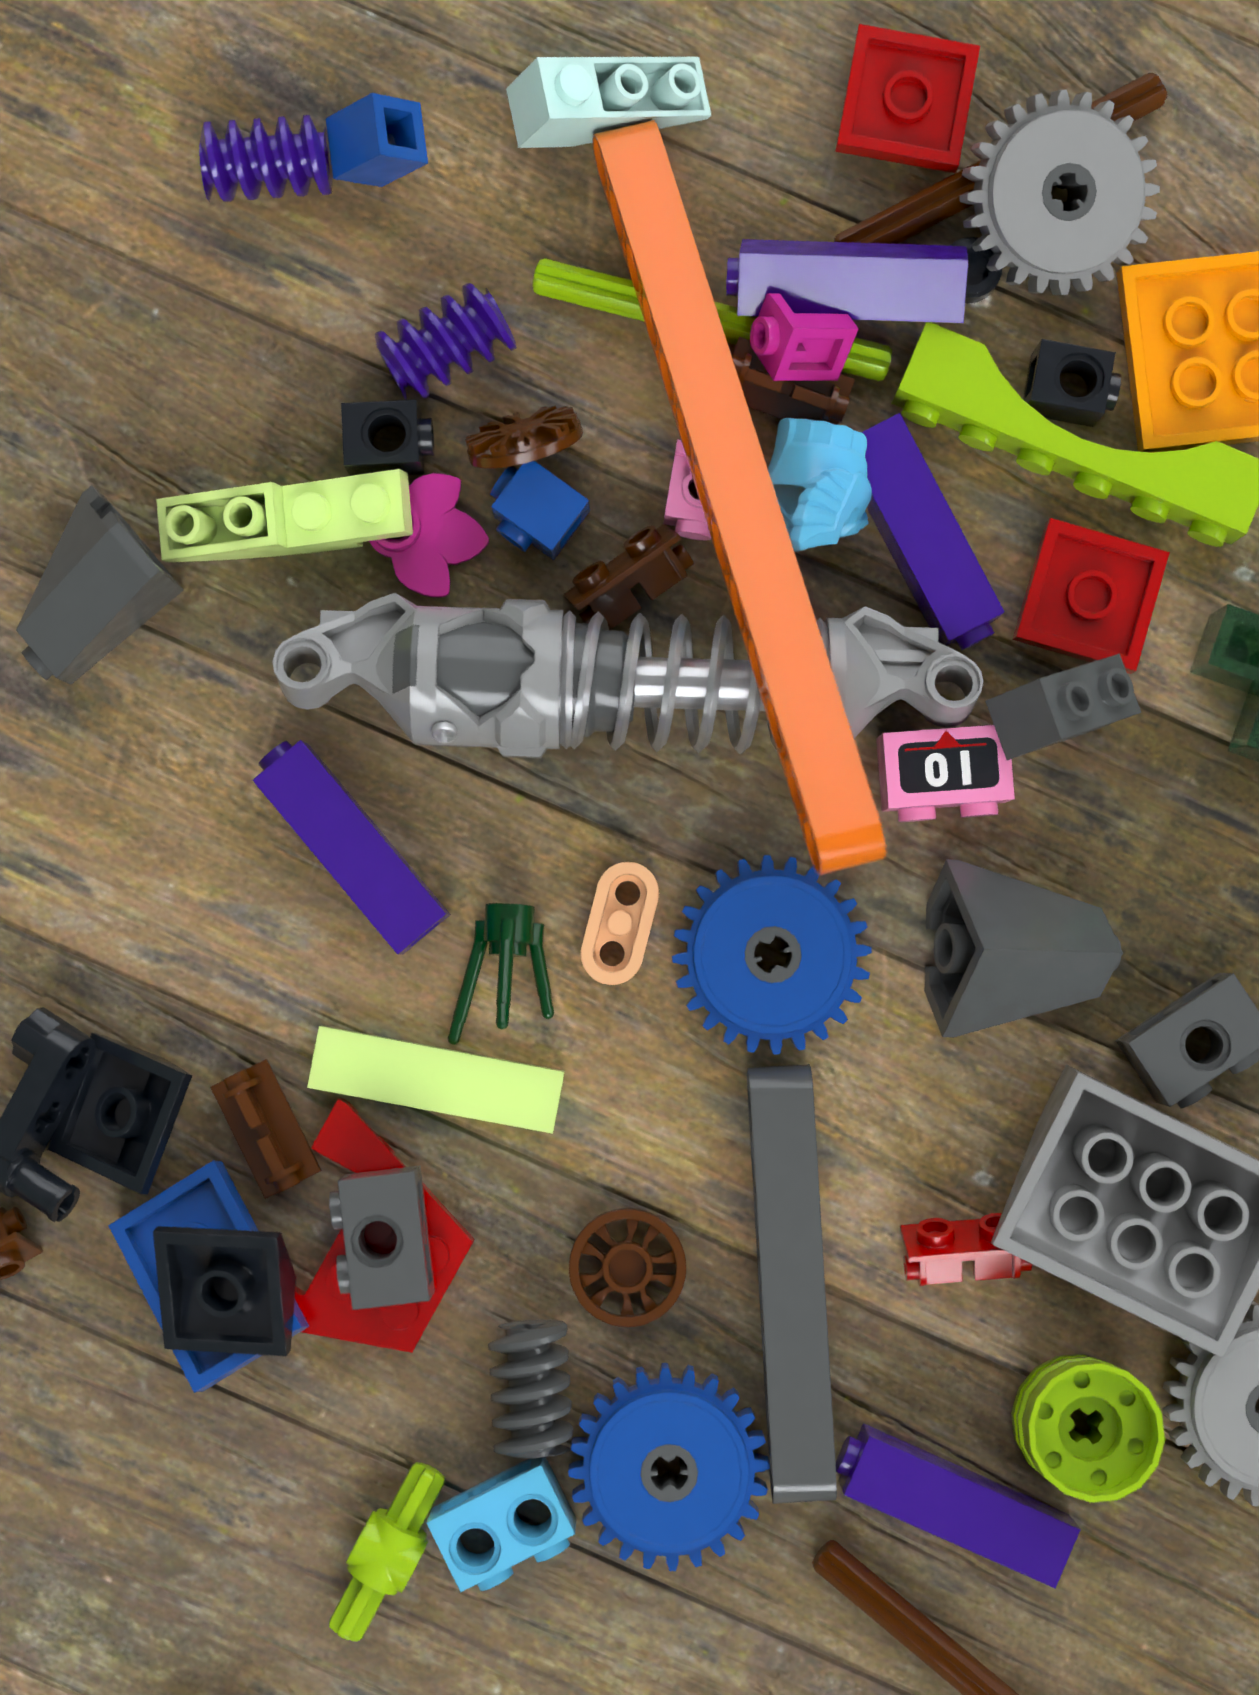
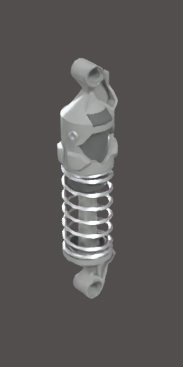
[273,593,983,758]

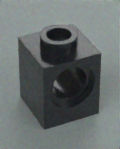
[1023,339,1121,427]
[341,400,434,476]

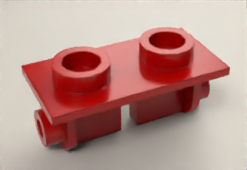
[900,1213,1032,1286]

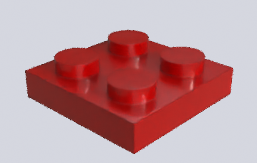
[835,24,980,173]
[1012,518,1170,674]

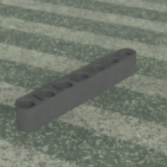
[747,1064,837,1504]

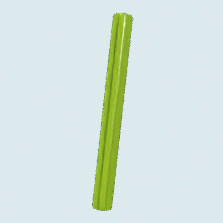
[532,258,892,381]

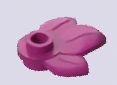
[369,473,489,598]

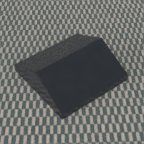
[48,1033,193,1195]
[153,1226,296,1356]

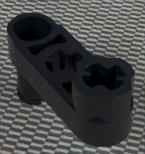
[0,1007,97,1222]

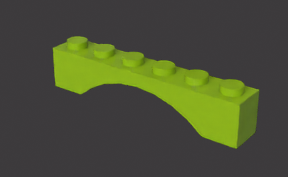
[891,322,1259,547]

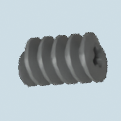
[488,1320,573,1459]

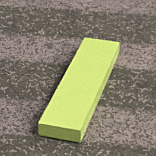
[307,1025,565,1134]

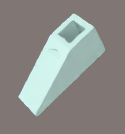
[506,57,712,148]

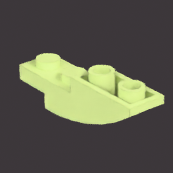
[156,469,413,562]

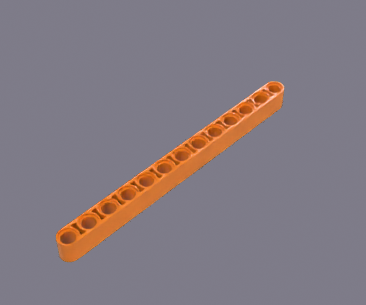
[593,120,886,875]

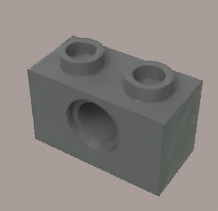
[985,654,1141,760]
[1115,973,1259,1109]
[329,1165,435,1310]

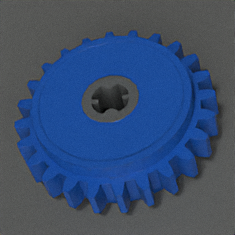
[672,855,872,1055]
[568,1363,770,1571]

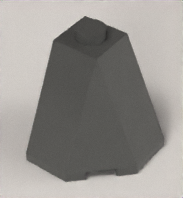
[16,485,184,685]
[924,859,1123,1037]

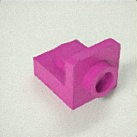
[750,293,858,381]

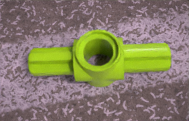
[329,1462,445,1642]

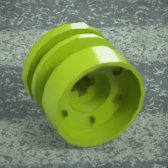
[1011,1354,1165,1503]

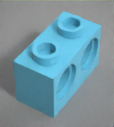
[427,1457,576,1592]

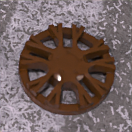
[465,406,583,469]
[569,1208,686,1327]

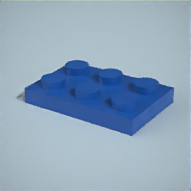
[108,1160,309,1393]

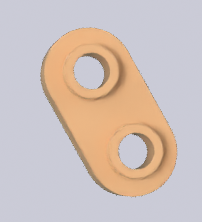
[581,862,659,985]

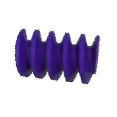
[199,114,332,202]
[375,283,517,400]

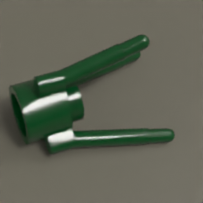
[448,903,554,1045]

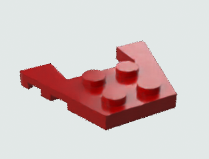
[295,1097,475,1353]

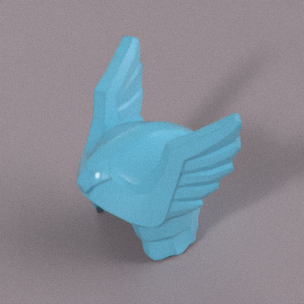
[768,418,872,551]

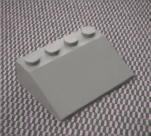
[991,1064,1259,1359]

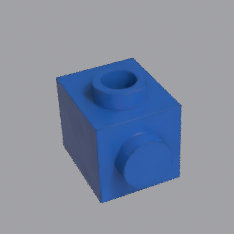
[325,93,428,187]
[490,461,590,561]

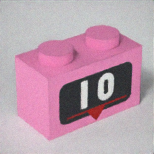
[876,725,1015,822]

